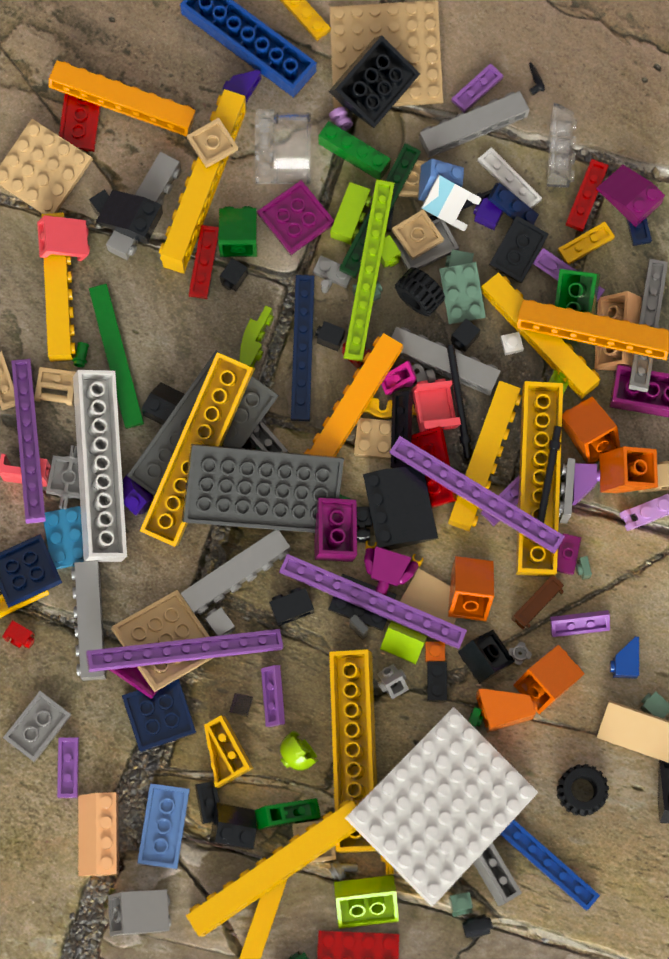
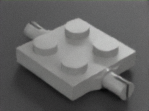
[46,445,80,509]

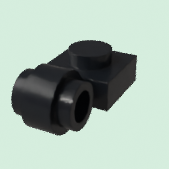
[357,507,372,543]

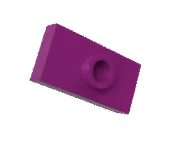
[557,533,582,575]

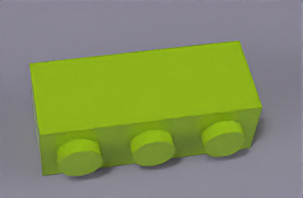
[330,182,373,245]

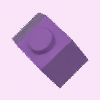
[572,463,600,505]

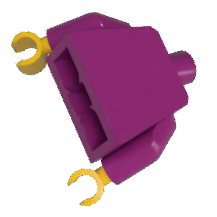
[364,541,423,595]

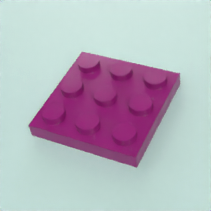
[257,180,334,255]

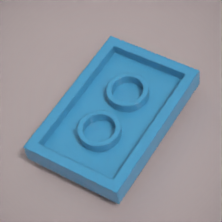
[44,506,84,569]

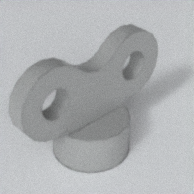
[412,364,436,385]

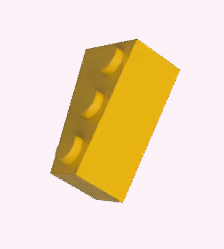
[204,715,254,788]

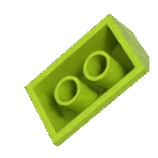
[334,875,399,929]

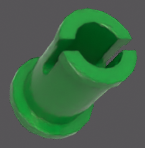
[72,342,89,368]

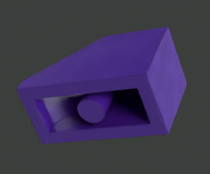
[222,70,261,103]
[473,197,503,230]
[122,473,154,516]

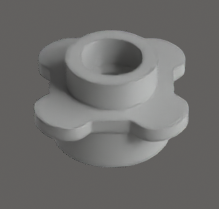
[508,642,532,665]

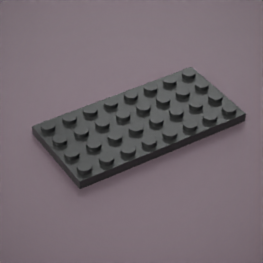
[127,350,279,496]
[182,444,344,533]

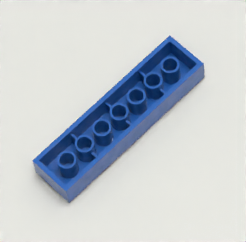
[180,0,316,98]

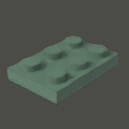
[439,262,486,324]

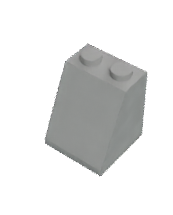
[108,890,171,936]

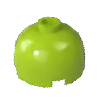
[280,731,318,771]

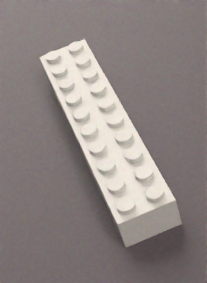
[73,370,127,562]

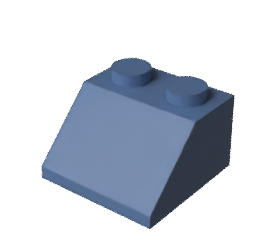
[418,159,464,201]

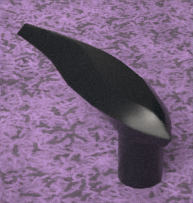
[529,62,545,95]

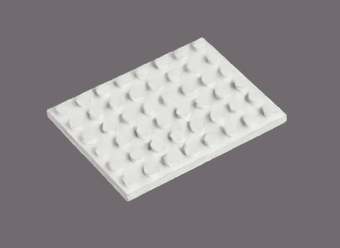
[345,707,538,907]

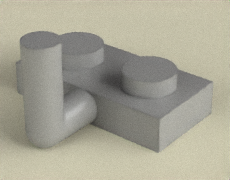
[313,255,352,293]

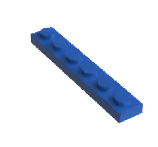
[500,820,600,911]

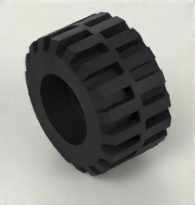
[395,267,445,316]
[557,764,609,816]

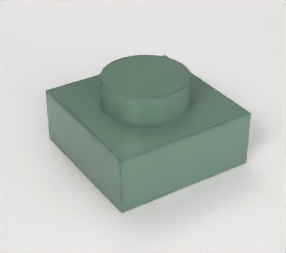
[576,556,592,580]

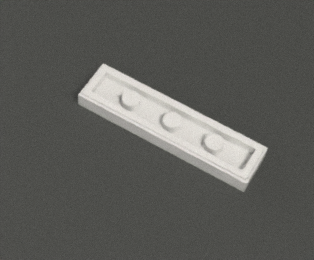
[478,147,542,208]

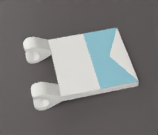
[421,175,481,231]

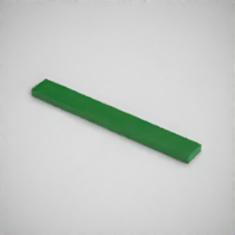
[89,284,144,429]

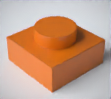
[425,642,445,662]

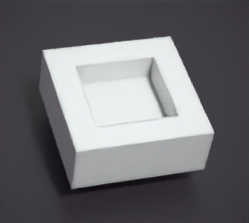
[500,332,524,355]

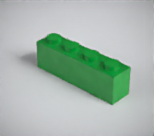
[318,121,391,180]

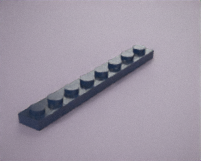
[291,275,315,421]

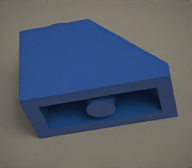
[610,637,639,679]

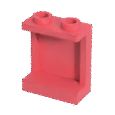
[37,215,90,261]
[411,378,461,432]
[0,453,51,487]

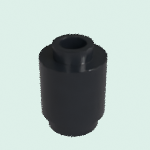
[462,914,493,939]

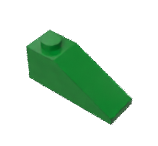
[254,798,321,830]

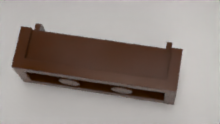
[511,575,564,630]

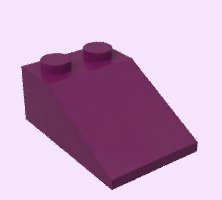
[597,165,665,227]
[314,498,357,562]

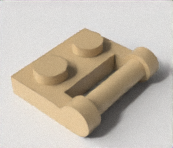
[34,367,76,406]

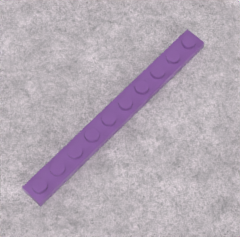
[11,359,46,524]
[390,436,565,554]
[279,554,467,649]
[86,629,283,672]

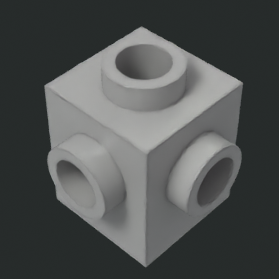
[377,664,409,699]

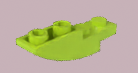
[240,306,274,375]

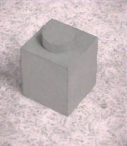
[205,608,235,636]

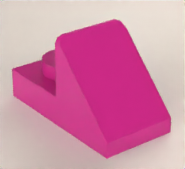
[381,361,416,395]

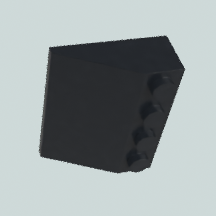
[328,35,420,128]
[363,466,439,551]

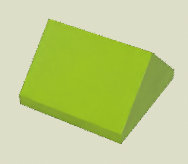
[380,621,428,665]

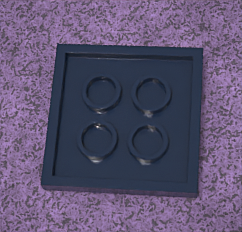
[0,534,62,607]
[122,678,196,752]

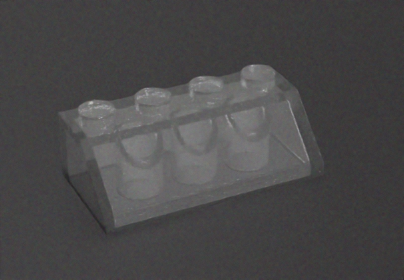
[547,103,577,188]

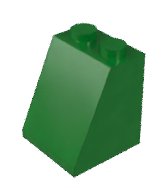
[218,206,257,257]

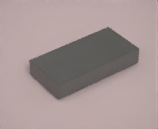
[349,615,368,640]

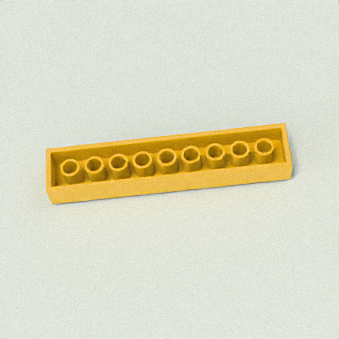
[159,89,246,274]
[140,352,255,547]
[516,381,563,577]
[329,649,377,853]

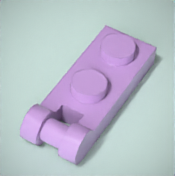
[619,494,669,531]

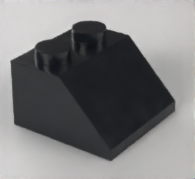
[141,382,185,425]
[458,630,515,684]
[209,803,257,850]

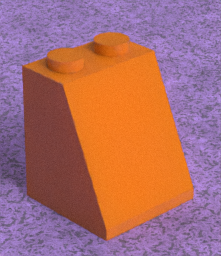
[562,397,621,464]
[599,446,658,494]
[448,556,494,621]
[513,645,584,715]
[475,688,538,733]

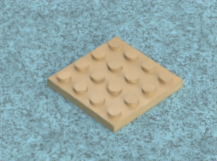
[0,119,93,214]
[111,590,213,692]

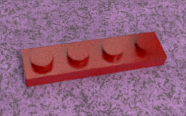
[565,159,609,232]
[189,225,219,299]

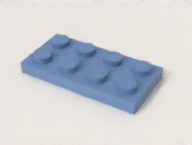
[137,783,190,869]

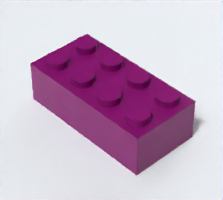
[609,365,669,418]

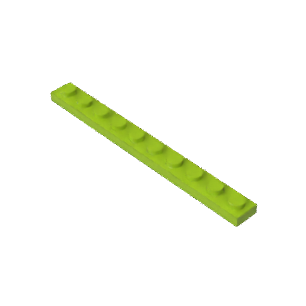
[344,179,395,362]

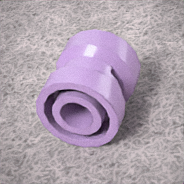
[329,107,353,131]

